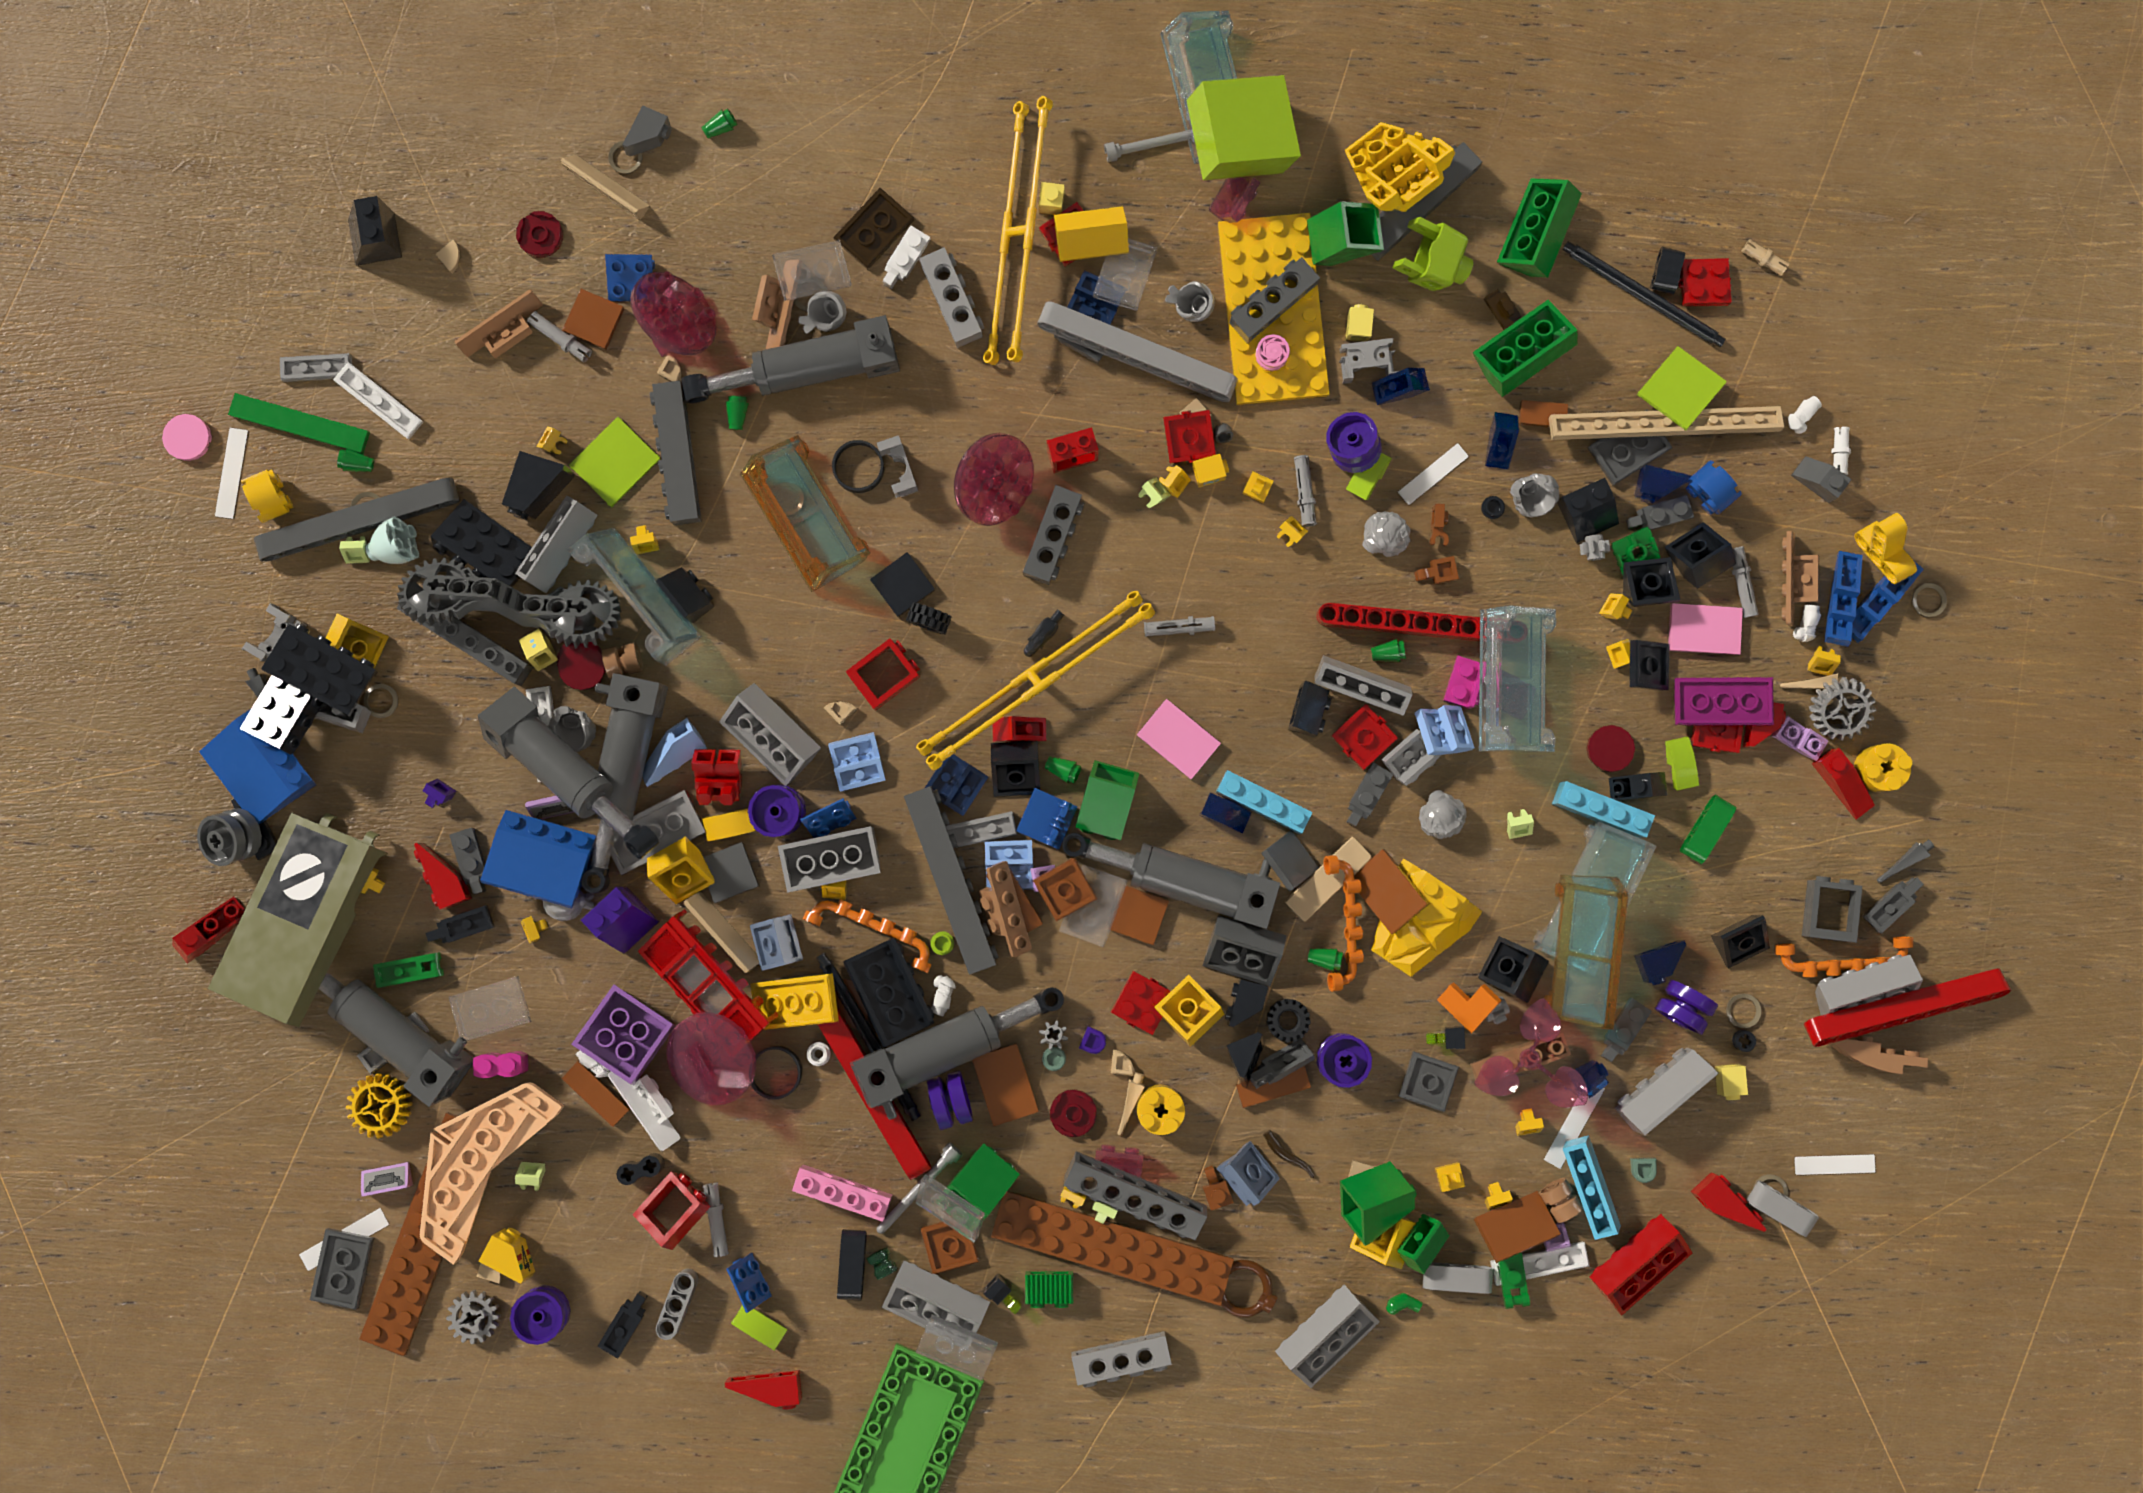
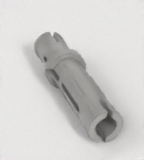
[527,311,592,363]
[1294,455,1317,527]
[1731,546,1759,618]
[1144,616,1215,637]
[703,1183,729,1257]

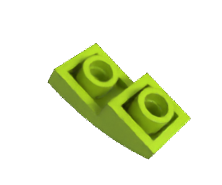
[1346,453,1392,500]
[1665,736,1699,791]
[731,1305,787,1351]

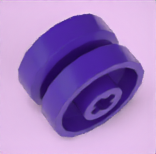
[1326,412,1382,473]
[748,785,806,837]
[1655,980,1718,1035]
[1316,1033,1372,1088]
[927,1070,973,1130]
[510,1285,571,1345]

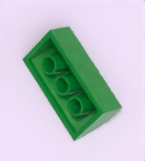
[1497,178,1582,278]
[1473,300,1578,397]

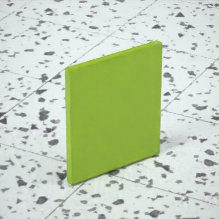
[1637,346,1727,430]
[569,417,661,507]

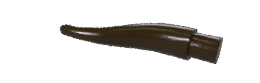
[1263,1130,1314,1178]

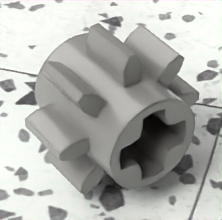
[1580,535,1610,561]
[1486,996,1510,1024]
[1039,1020,1068,1051]

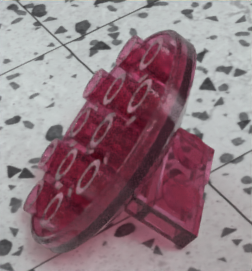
[630,271,717,357]
[954,433,1034,526]
[666,1012,756,1105]

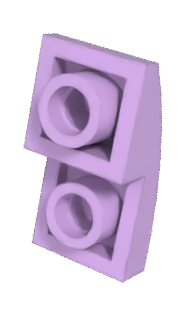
[1771,716,1828,761]

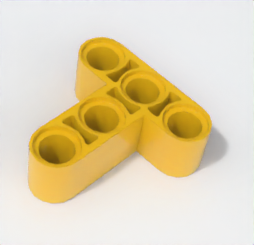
[1854,513,1917,584]

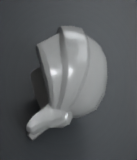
[1165,281,1215,322]
[799,291,847,334]
[543,890,594,921]

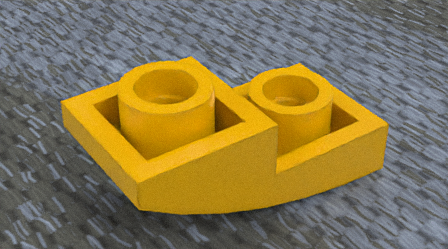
[702,808,756,841]

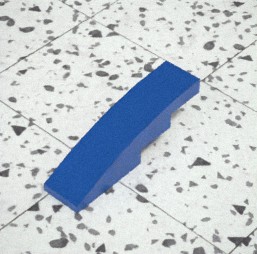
[1825,551,1863,647]
[1852,560,1924,643]

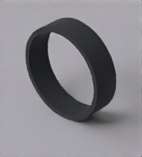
[832,440,884,493]
[748,1046,802,1100]

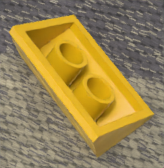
[1054,206,1129,262]

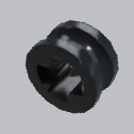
[1732,1030,1756,1052]

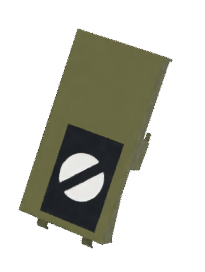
[208,813,388,1027]

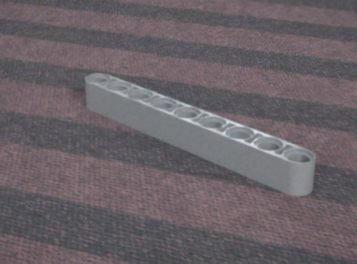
[1037,302,1238,402]

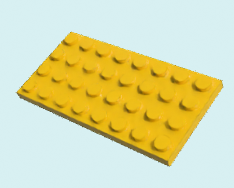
[1217,213,1329,405]

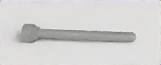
[1104,129,1194,162]
[877,1142,963,1234]

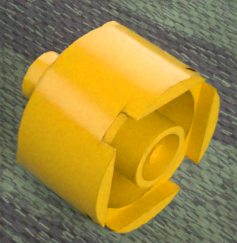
[241,469,294,523]
[1854,743,1912,792]
[1136,1084,1185,1135]

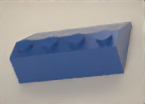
[199,708,316,825]
[480,810,597,909]

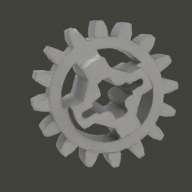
[446,1290,501,1344]

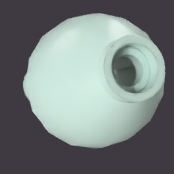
[366,517,419,564]

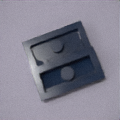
[1067,270,1126,325]
[924,754,988,816]

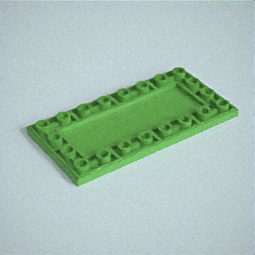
[834,1343,984,1493]

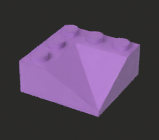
[571,985,675,1086]

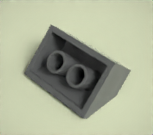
[1202,915,1287,986]

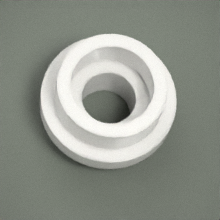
[807,1042,831,1066]

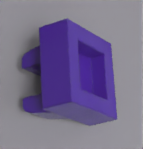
[423,779,456,808]

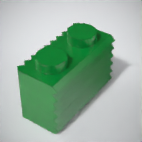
[1397,1214,1450,1274]
[1025,1271,1073,1308]

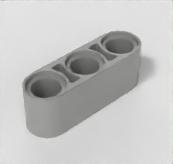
[1746,1180,1819,1237]
[1423,1262,1493,1294]
[656,1268,699,1340]

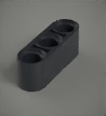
[837,1229,867,1301]

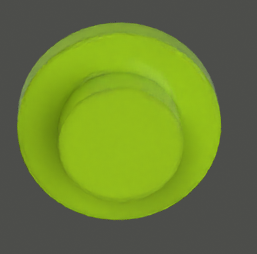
[931,931,954,955]

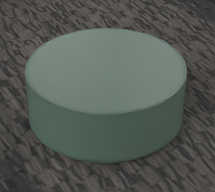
[1042,1046,1066,1071]

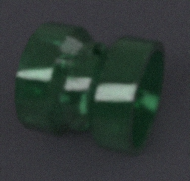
[866,1247,898,1280]

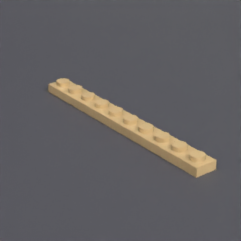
[1549,406,1784,440]

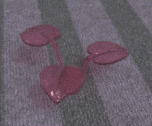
[1474,999,1588,1108]

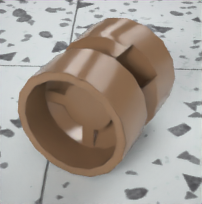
[602,642,643,679]
[1539,1177,1583,1223]

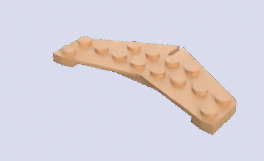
[420,1082,565,1265]

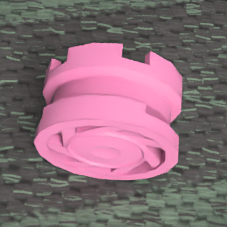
[1255,334,1290,371]

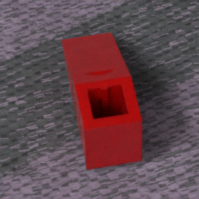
[414,843,473,910]
[172,896,245,964]
[1690,1172,1767,1232]

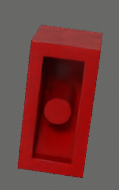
[1742,702,1786,748]
[993,716,1046,742]

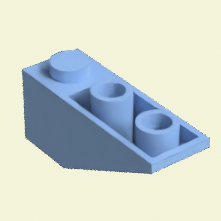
[642,718,707,787]

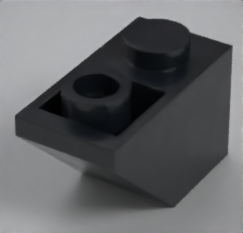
[1609,772,1667,801]
[1225,979,1268,1027]

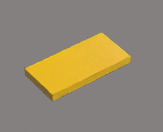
[750,973,839,1030]

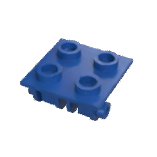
[605,254,655,302]
[1016,788,1077,850]
[800,798,857,838]
[726,1253,772,1313]

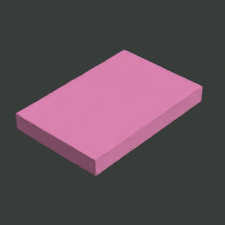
[1668,603,1743,655]
[1137,699,1221,780]

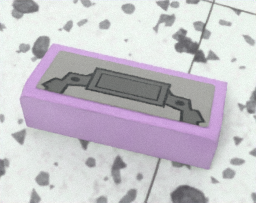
[525,796,574,820]
[361,1162,413,1196]

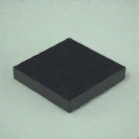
[870,552,935,617]
[1629,640,1669,691]

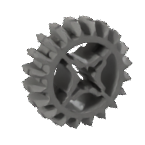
[1809,677,1876,741]

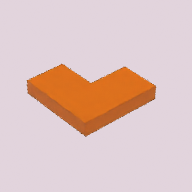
[1437,982,1502,1034]

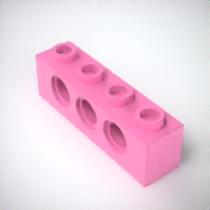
[792,1165,893,1222]

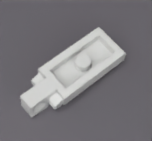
[883,226,931,289]

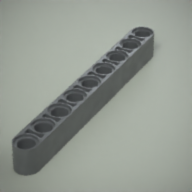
[254,478,460,562]

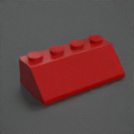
[1589,1214,1693,1316]

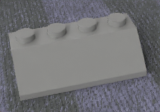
[719,683,821,786]
[778,826,881,893]
[1815,955,1923,1015]
[1615,1048,1718,1135]
[882,1261,990,1349]
[1275,1285,1380,1388]

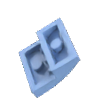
[1415,705,1475,755]
[828,732,886,792]
[985,840,1034,890]

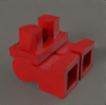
[691,749,742,805]

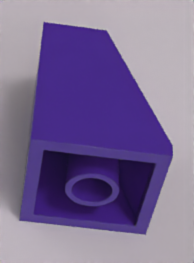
[581,887,659,954]

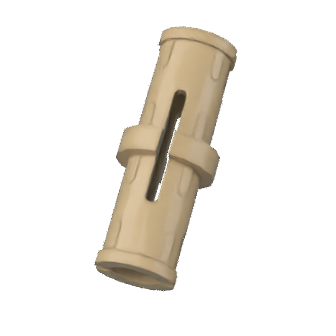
[1741,239,1790,276]

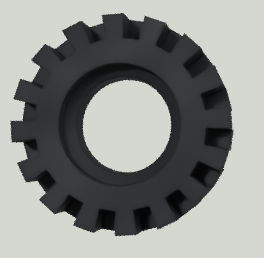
[906,602,952,635]
[1266,999,1311,1042]

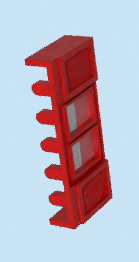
[638,909,779,1057]

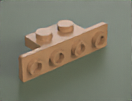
[752,260,802,349]
[455,289,543,359]
[1782,531,1820,626]
[979,861,1032,957]

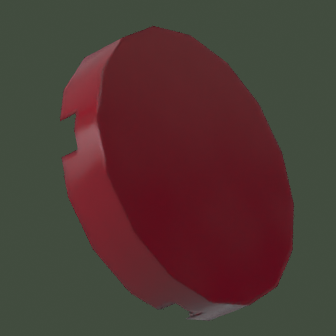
[516,211,563,258]
[558,643,606,691]
[1586,725,1635,772]
[1050,1089,1097,1137]

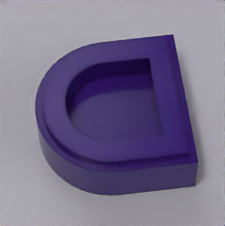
[1079,1026,1106,1054]

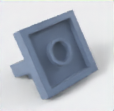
[750,914,803,971]
[1216,1141,1280,1206]

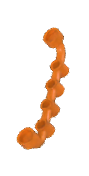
[1323,855,1364,992]
[803,899,931,973]
[1775,936,1913,977]

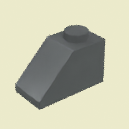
[622,105,672,156]
[1791,456,1852,503]

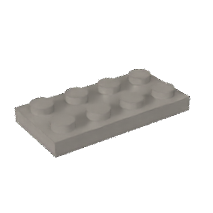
[610,790,706,875]

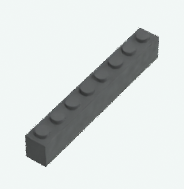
[904,786,999,975]

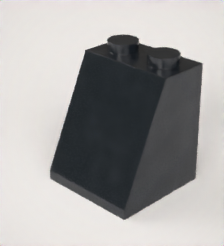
[348,196,402,266]
[502,451,575,521]

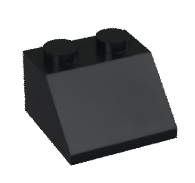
[1557,478,1619,543]
[1665,522,1736,589]
[655,567,715,624]
[1288,681,1332,737]
[991,741,1040,797]
[1478,936,1549,1003]

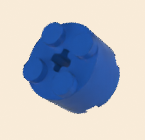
[1686,460,1742,515]

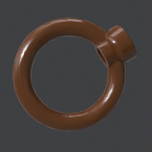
[1221,1259,1278,1318]

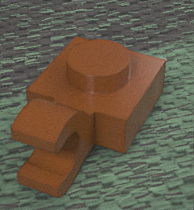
[1430,504,1449,546]
[1414,556,1459,584]
[1203,1165,1233,1211]

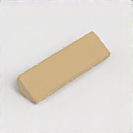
[561,155,649,220]
[1284,837,1372,922]
[684,892,759,973]

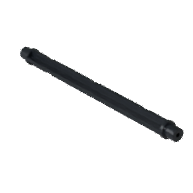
[1562,241,1726,347]
[816,952,921,1121]

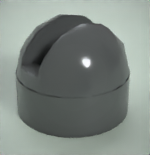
[1214,423,1233,443]

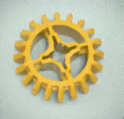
[346,1073,413,1139]

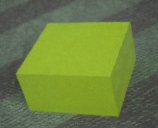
[1186,75,1301,180]

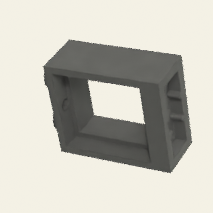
[1802,876,1862,943]

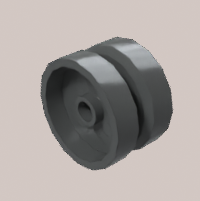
[197,808,262,866]

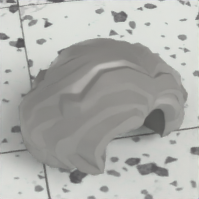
[1510,473,1560,517]
[1362,511,1410,557]
[548,706,596,752]
[1419,790,1467,839]

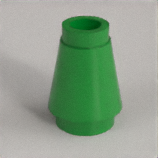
[701,108,738,139]
[725,396,749,430]
[337,448,374,472]
[1371,639,1406,662]
[1045,756,1081,783]
[1307,948,1343,972]

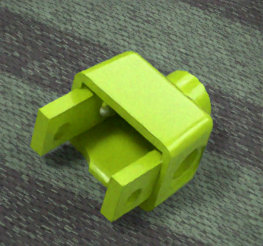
[1392,217,1473,291]

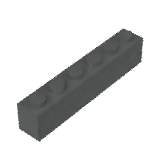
[1371,142,1482,261]
[650,380,702,526]

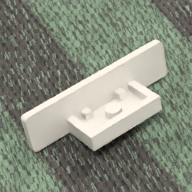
[608,1072,680,1152]

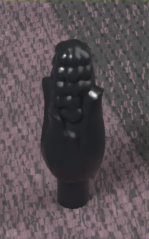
[1024,609,1064,657]

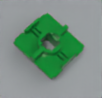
[1611,527,1661,575]

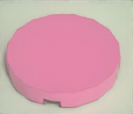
[162,414,212,461]

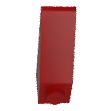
[1811,748,1875,820]
[725,1370,802,1410]

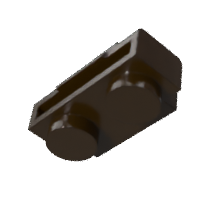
[1483,289,1522,330]

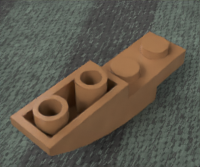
[1470,1032,1571,1087]
[1829,1036,1928,1074]

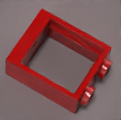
[1046,427,1099,473]
[845,638,920,711]
[632,1171,711,1250]

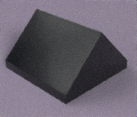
[1623,557,1680,607]
[1711,915,1770,969]
[1227,1032,1264,1088]

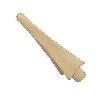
[1780,674,1847,690]
[1118,1072,1145,1136]

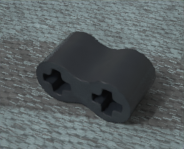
[1650,246,1685,295]
[616,1153,665,1185]

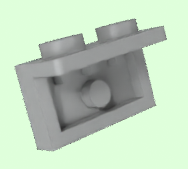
[1382,729,1441,786]

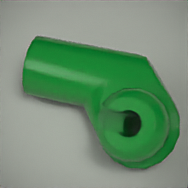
[1386,1293,1423,1315]

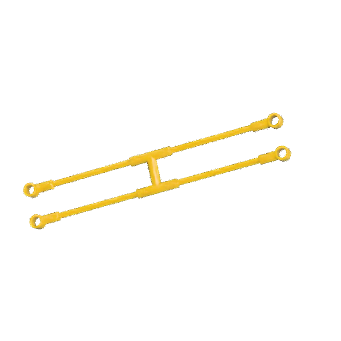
[983,96,1053,365]
[916,591,1155,770]

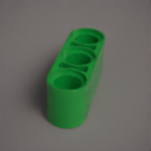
[1680,794,1737,865]

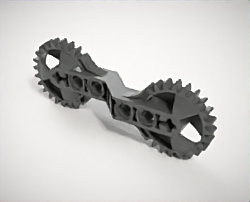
[397,558,622,648]

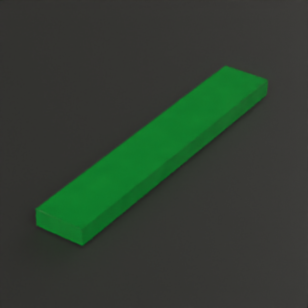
[228,393,370,454]

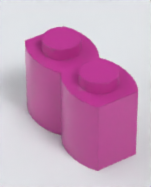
[473,1051,528,1078]

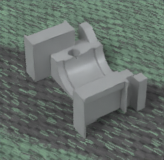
[1339,338,1398,384]
[877,435,918,498]
[241,603,307,662]

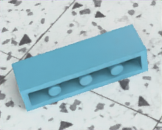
[1215,770,1313,834]
[1552,781,1655,838]
[1563,1135,1621,1240]

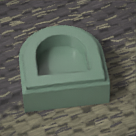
[1630,1158,1657,1183]

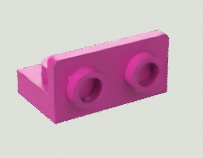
[1443,656,1489,709]

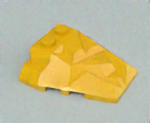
[1345,122,1455,212]
[1371,859,1482,977]

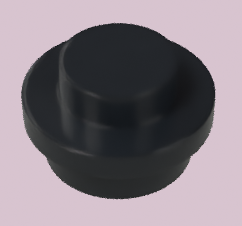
[1481,496,1505,520]

